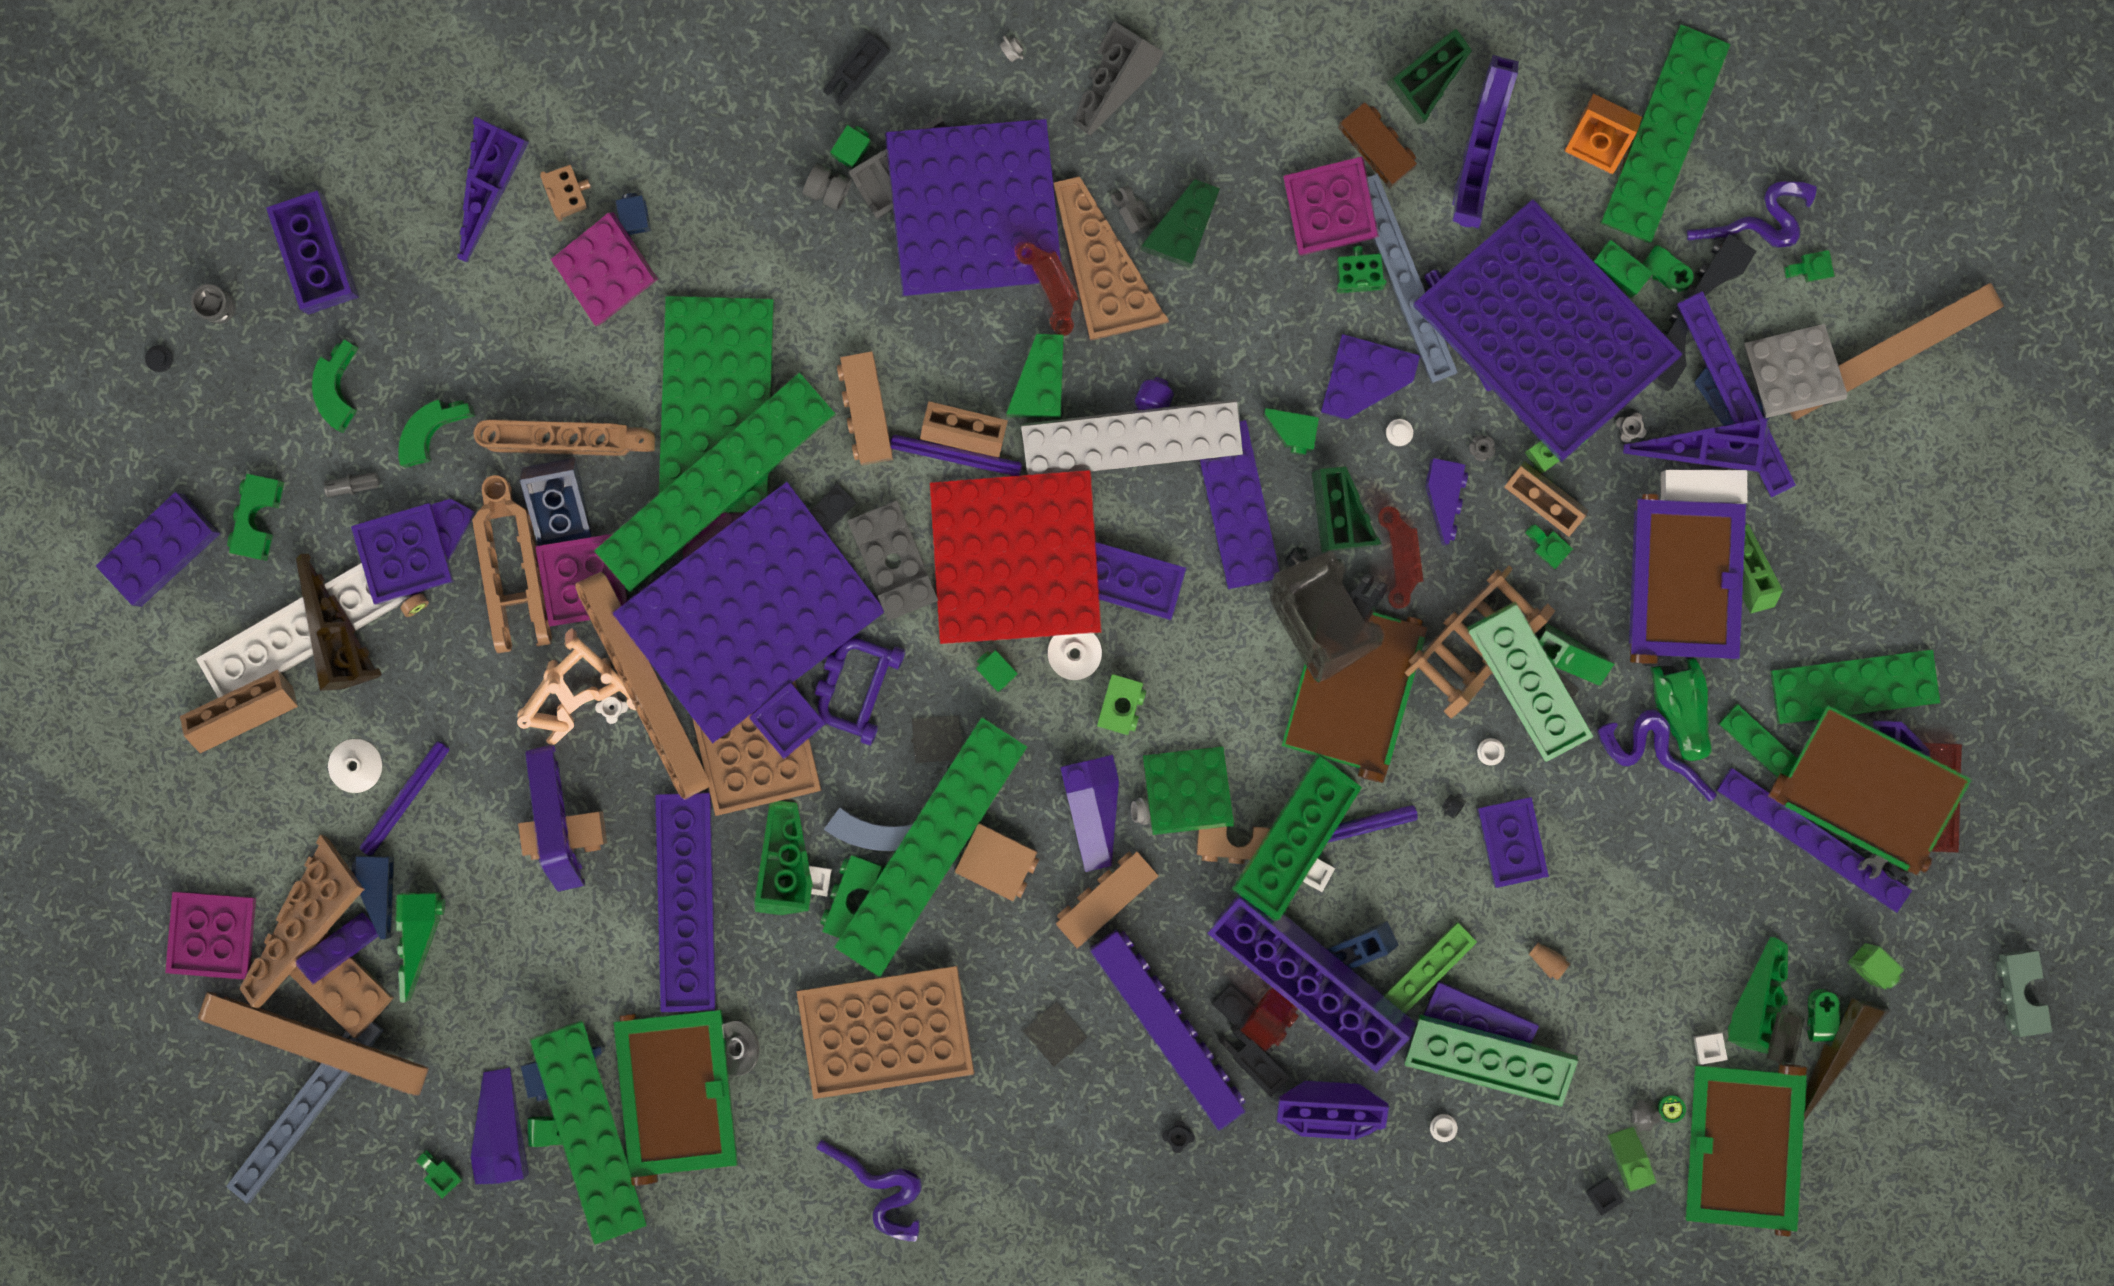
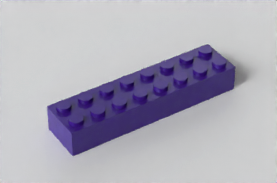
[1208,894,1416,1073]
[1090,929,1246,1131]

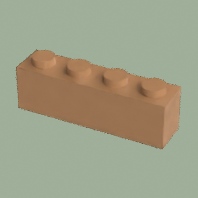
[837,351,894,466]
[180,670,298,753]
[1056,851,1158,948]

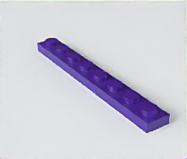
[1676,291,1796,498]
[1716,768,1912,913]

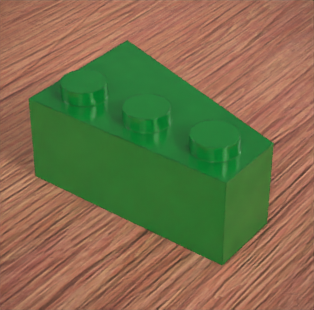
[1006,334,1064,419]

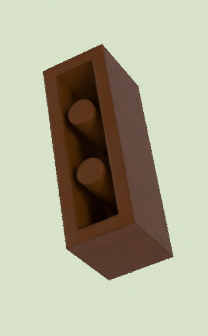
[1338,102,1417,189]

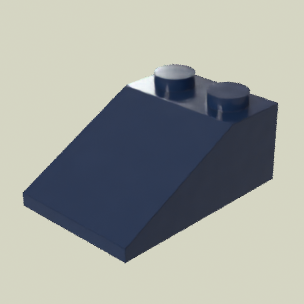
[520,457,592,546]

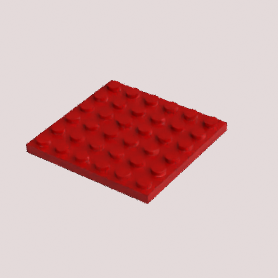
[930,470,1102,644]

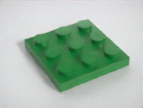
[1143,746,1234,835]

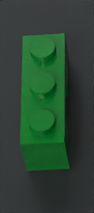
[227,474,285,561]
[820,854,883,938]

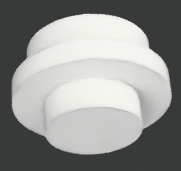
[1386,419,1413,446]
[1477,738,1505,765]
[1430,1114,1457,1142]

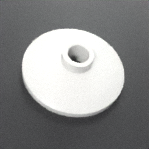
[1048,634,1102,680]
[328,739,382,793]

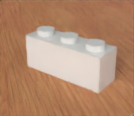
[1661,470,1747,504]

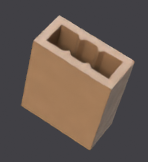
[955,823,1040,901]

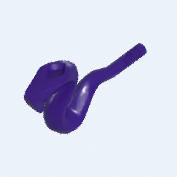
[1686,181,1817,248]
[1596,709,1717,802]
[816,1139,922,1242]

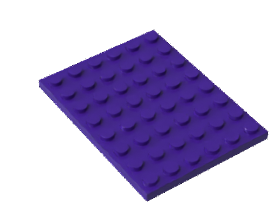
[1413,199,1682,462]
[612,482,884,743]

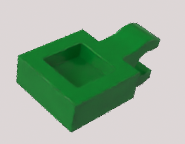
[1784,250,1835,283]
[1525,524,1573,569]
[416,1150,463,1199]

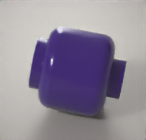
[1135,377,1174,411]

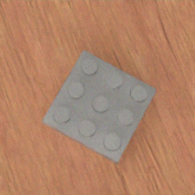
[1744,324,1847,418]

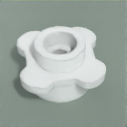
[595,693,628,724]

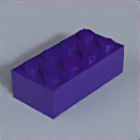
[266,190,359,315]
[96,492,221,607]

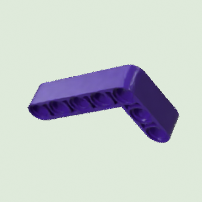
[525,744,585,892]

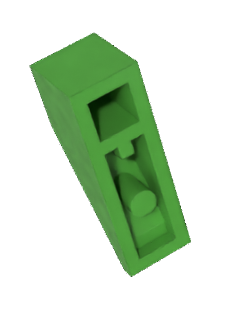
[1742,524,1783,614]

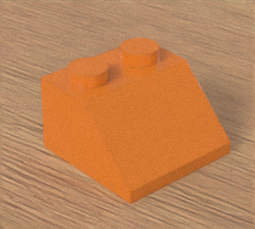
[1565,94,1642,174]

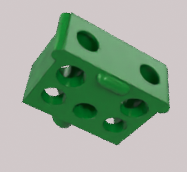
[1336,246,1386,293]

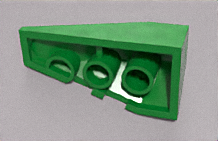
[396,892,445,1002]

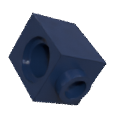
[616,193,651,235]

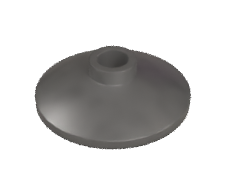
[723,1021,760,1076]

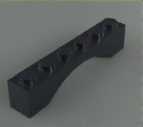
[1653,234,1757,391]

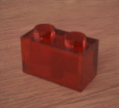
[1241,987,1299,1051]

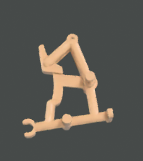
[518,628,636,745]

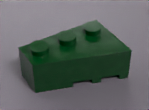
[1386,29,1472,125]
[1141,179,1220,269]
[1312,466,1382,553]

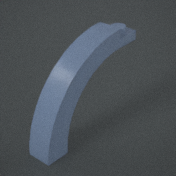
[824,807,913,851]

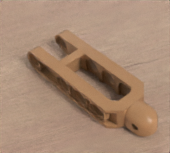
[474,420,655,456]
[472,475,552,653]

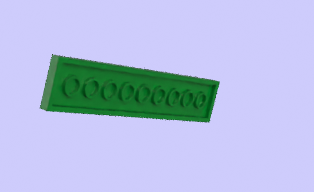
[594,373,836,592]
[834,718,1027,977]

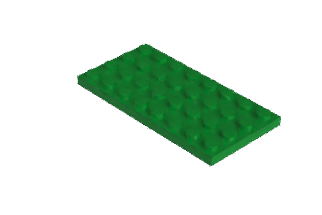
[659,296,774,514]

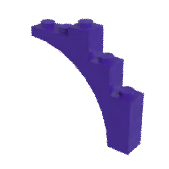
[1452,55,1519,228]

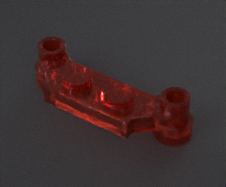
[1015,241,1079,336]
[1378,506,1424,609]

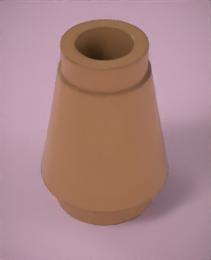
[1529,942,1571,981]

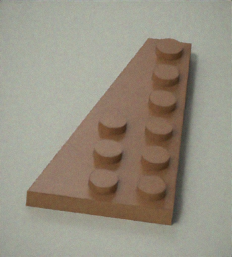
[1054,177,1169,341]
[240,834,364,1009]

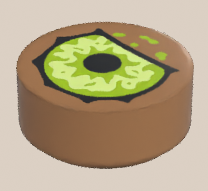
[400,593,429,617]

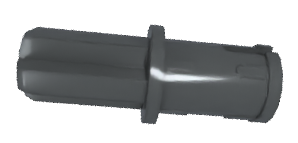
[324,472,380,498]

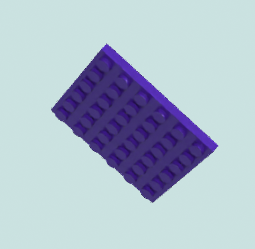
[885,119,1063,297]

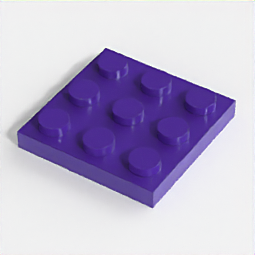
[351,503,454,605]

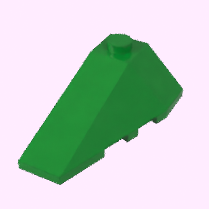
[754,801,813,915]
[1728,937,1788,1057]

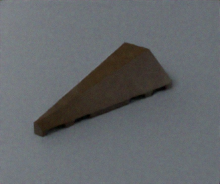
[296,554,382,691]
[1804,998,1890,1121]

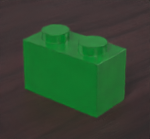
[1593,240,1653,298]

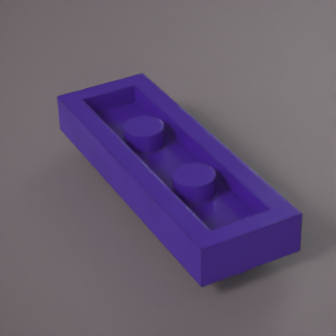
[296,913,379,985]

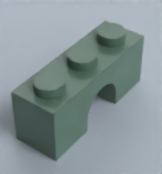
[1996,949,2052,1037]

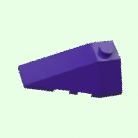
[1060,755,1119,872]
[471,1068,529,1184]

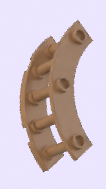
[1405,566,1555,719]

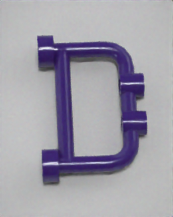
[815,638,906,746]

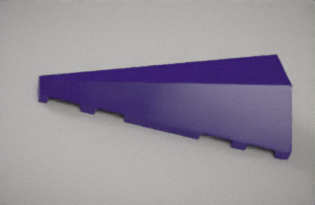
[457,117,529,262]
[1623,419,1768,472]

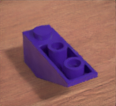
[1425,458,1468,546]

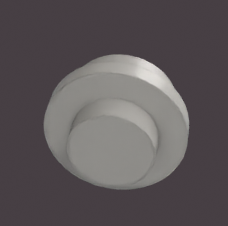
[1130,797,1150,825]

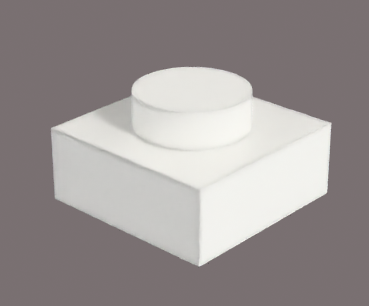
[1303,859,1335,892]
[809,865,832,896]
[1693,1032,1727,1065]

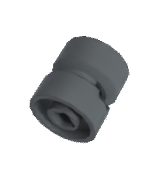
[803,163,852,211]
[191,284,236,324]

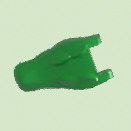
[1650,657,1712,761]

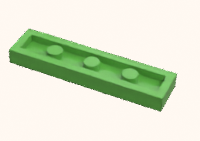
[1383,922,1477,1014]

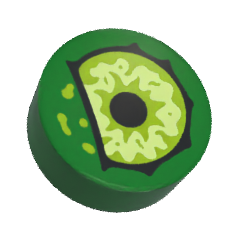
[1657,1095,1686,1123]

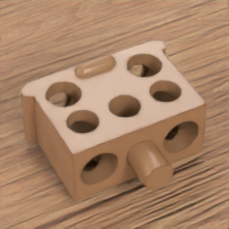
[540,165,591,221]

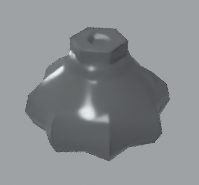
[1631,1099,1661,1132]

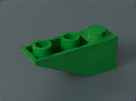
[1536,623,1615,686]

